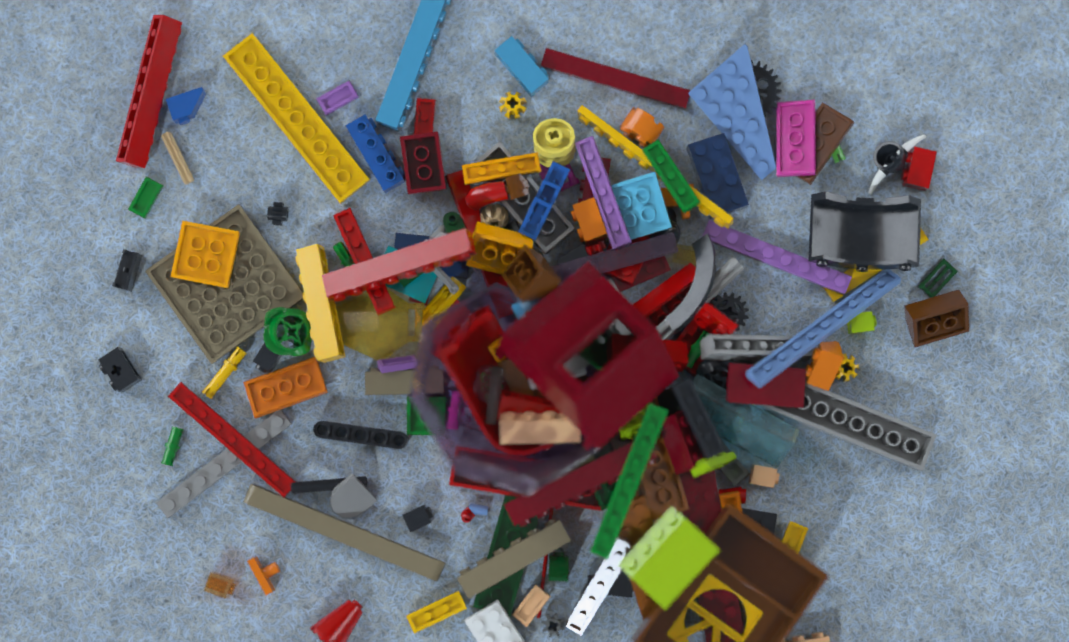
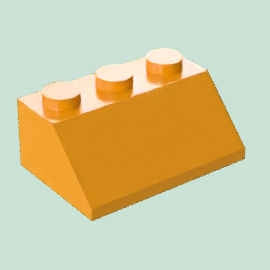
[466,222,533,275]

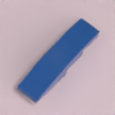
[518,161,571,240]

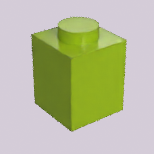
[847,311,877,334]

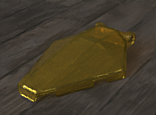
[336,290,425,360]

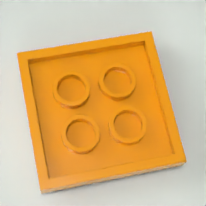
[170,220,240,288]

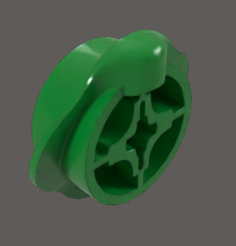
[263,307,312,356]

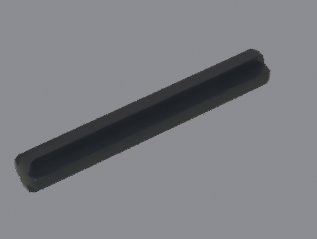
[290,476,368,494]

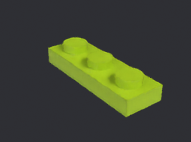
[691,451,737,477]

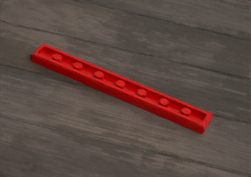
[445,170,515,318]
[168,382,296,498]

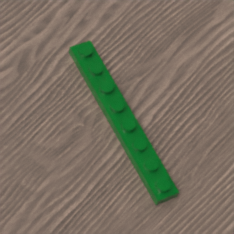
[590,403,668,559]

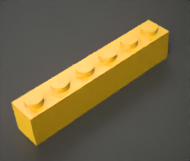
[295,244,346,363]

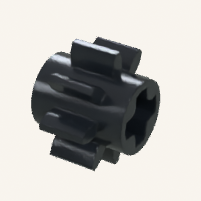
[267,202,289,226]

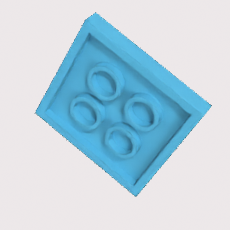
[611,172,672,240]

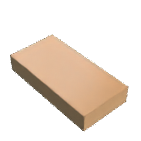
[512,584,551,627]

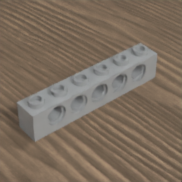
[700,334,816,362]

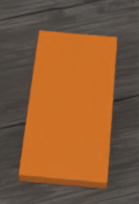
[243,357,328,419]

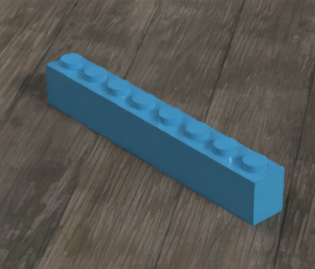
[376,0,452,131]

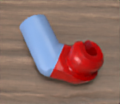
[461,504,488,523]

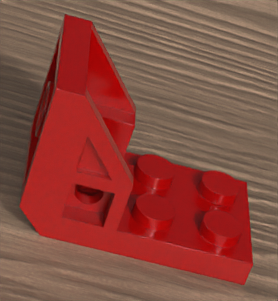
[675,302,738,378]

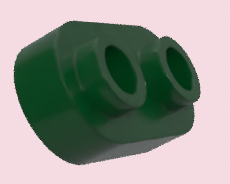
[443,212,465,234]

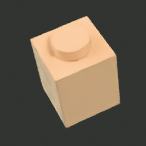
[749,464,779,488]

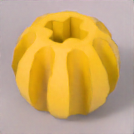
[499,91,527,119]
[835,353,859,382]

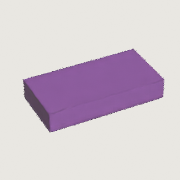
[316,80,359,116]
[377,355,419,373]

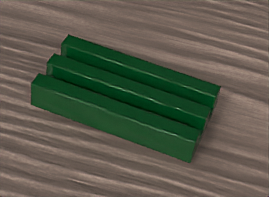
[917,258,958,298]

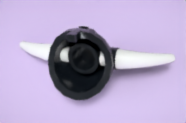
[869,135,926,195]

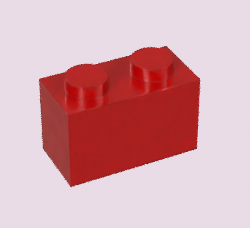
[901,146,937,191]

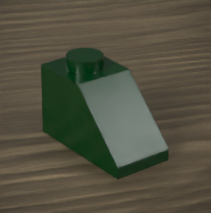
[548,551,569,582]

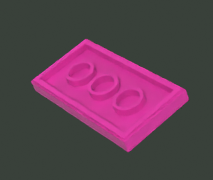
[776,100,816,177]

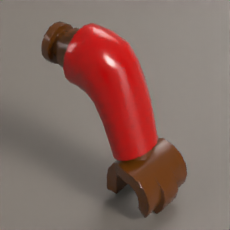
[465,174,529,210]

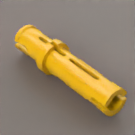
[202,346,247,399]

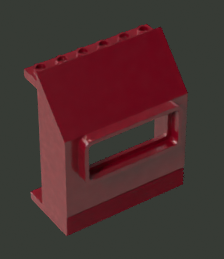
[495,262,679,450]

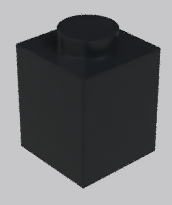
[253,343,282,373]
[402,505,434,533]

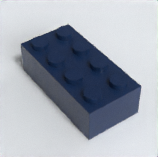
[686,133,749,220]

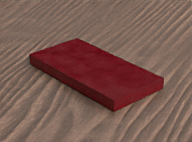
[726,363,806,408]

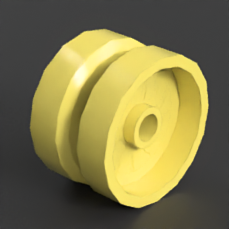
[533,118,576,167]

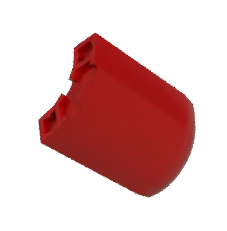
[437,305,554,456]

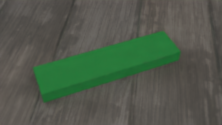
[642,139,700,213]

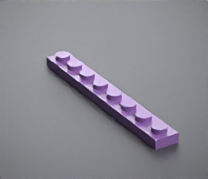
[702,220,852,295]

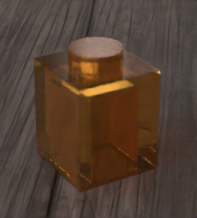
[204,571,237,599]

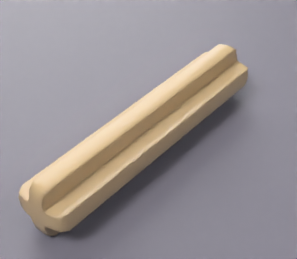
[161,132,194,185]

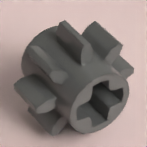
[541,613,565,637]

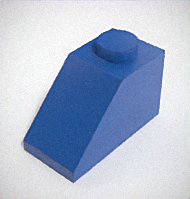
[166,87,206,125]

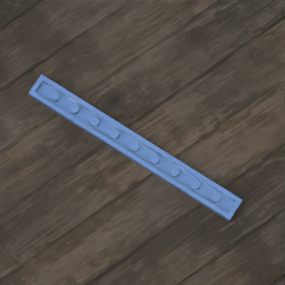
[746,269,901,388]

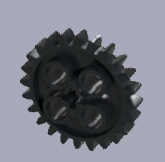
[751,60,782,119]

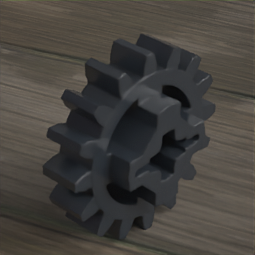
[710,292,749,332]

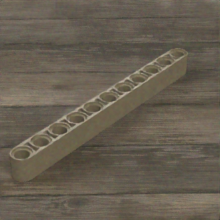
[243,484,445,581]

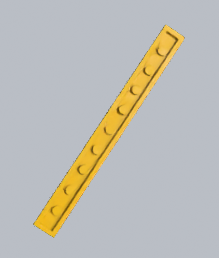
[577,105,733,229]

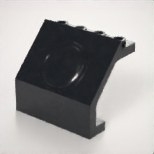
[657,379,726,460]

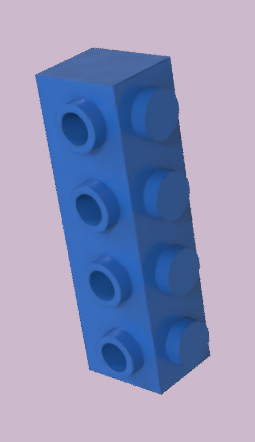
[345,114,405,194]

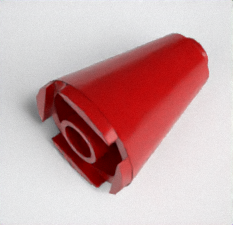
[310,599,363,642]

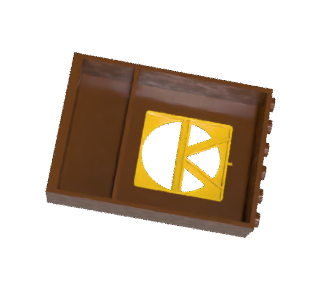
[631,503,830,642]

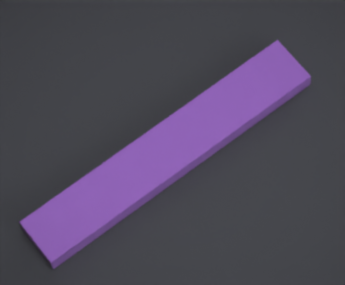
[575,136,632,250]

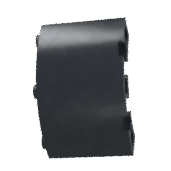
[808,191,921,272]

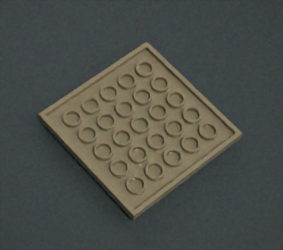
[145,204,303,364]

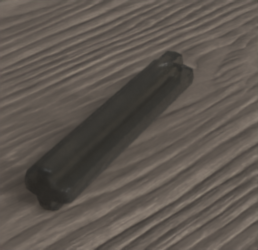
[485,366,503,425]

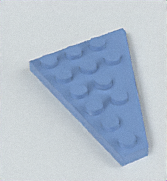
[688,44,776,180]

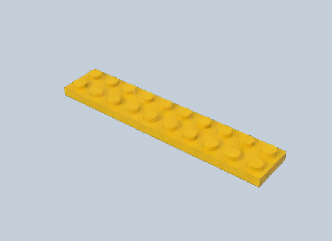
[223,33,370,204]

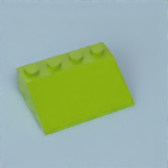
[618,506,720,610]

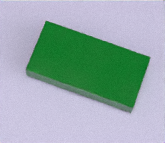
[128,176,163,219]

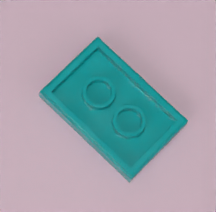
[384,245,438,304]

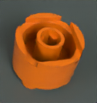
[620,107,665,148]

